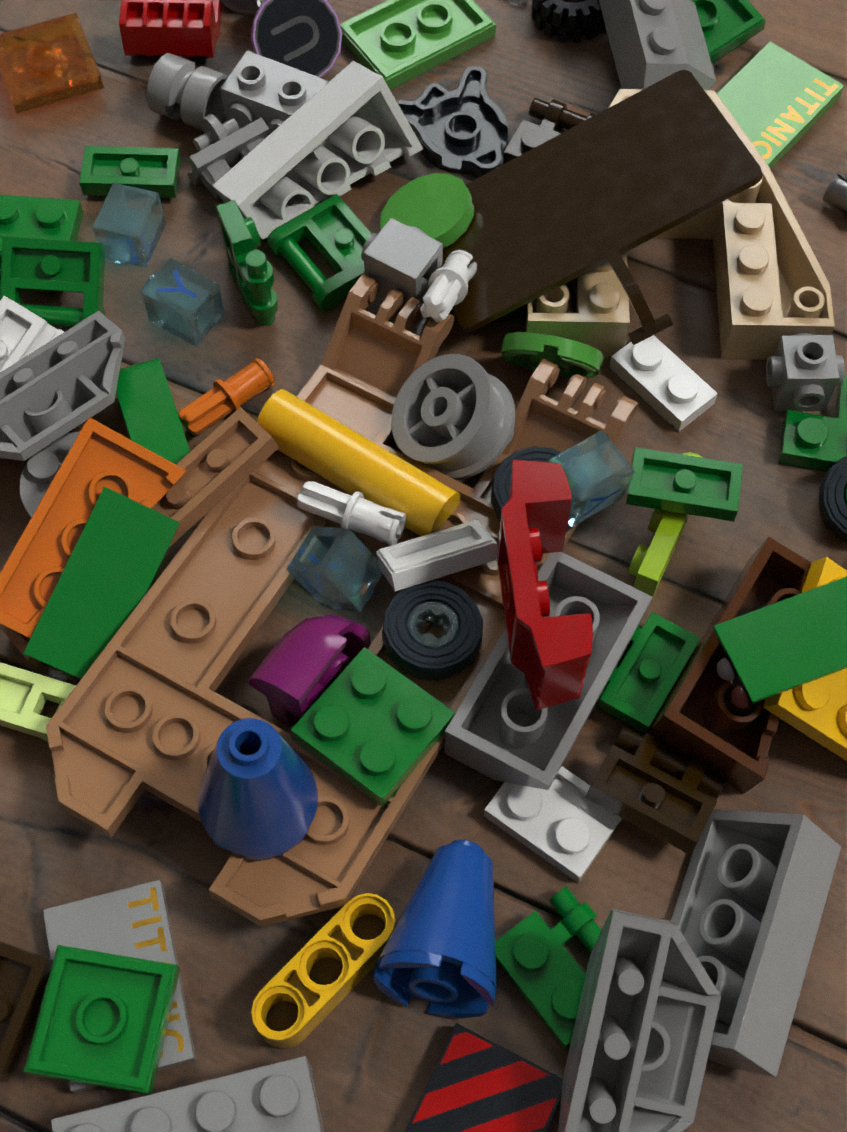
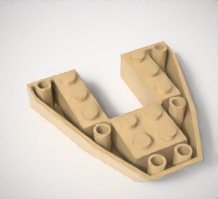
[525,89,835,360]

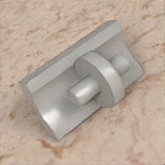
[188,114,269,200]

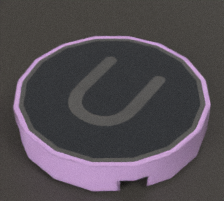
[251,0,342,77]

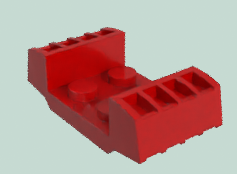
[119,0,223,58]
[497,460,593,710]

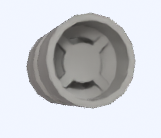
[146,53,229,131]

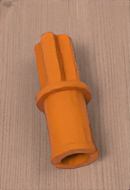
[178,358,275,435]

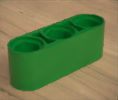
[116,358,190,464]

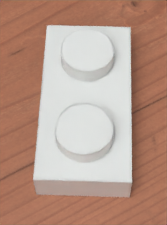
[609,335,718,432]

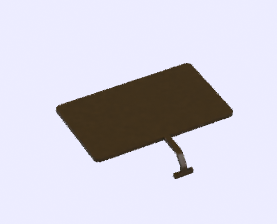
[443,70,762,345]

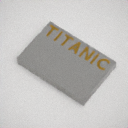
[43,880,197,1094]

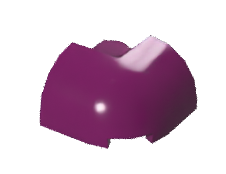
[248,614,371,728]

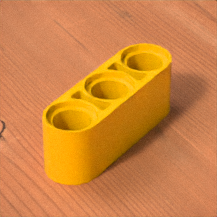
[251,893,396,1049]

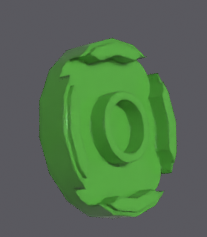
[380,173,474,249]
[501,332,604,379]

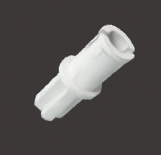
[420,250,477,322]
[297,481,406,546]

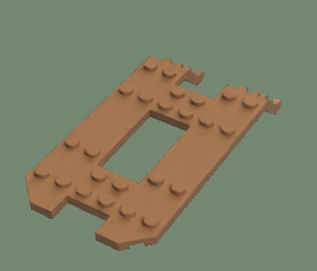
[46,274,639,927]

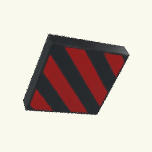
[405,1023,563,1132]

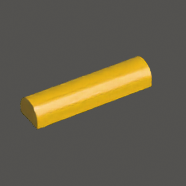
[257,389,460,536]

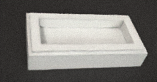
[376,520,498,591]

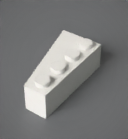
[212,61,423,240]

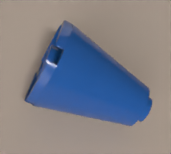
[198,718,318,860]
[373,840,497,1019]

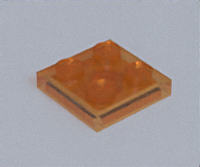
[0,13,104,113]

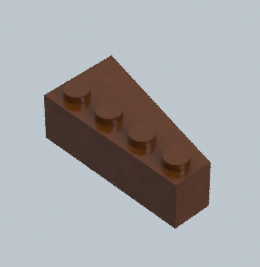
[648,536,811,794]

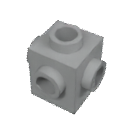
[766,333,845,412]

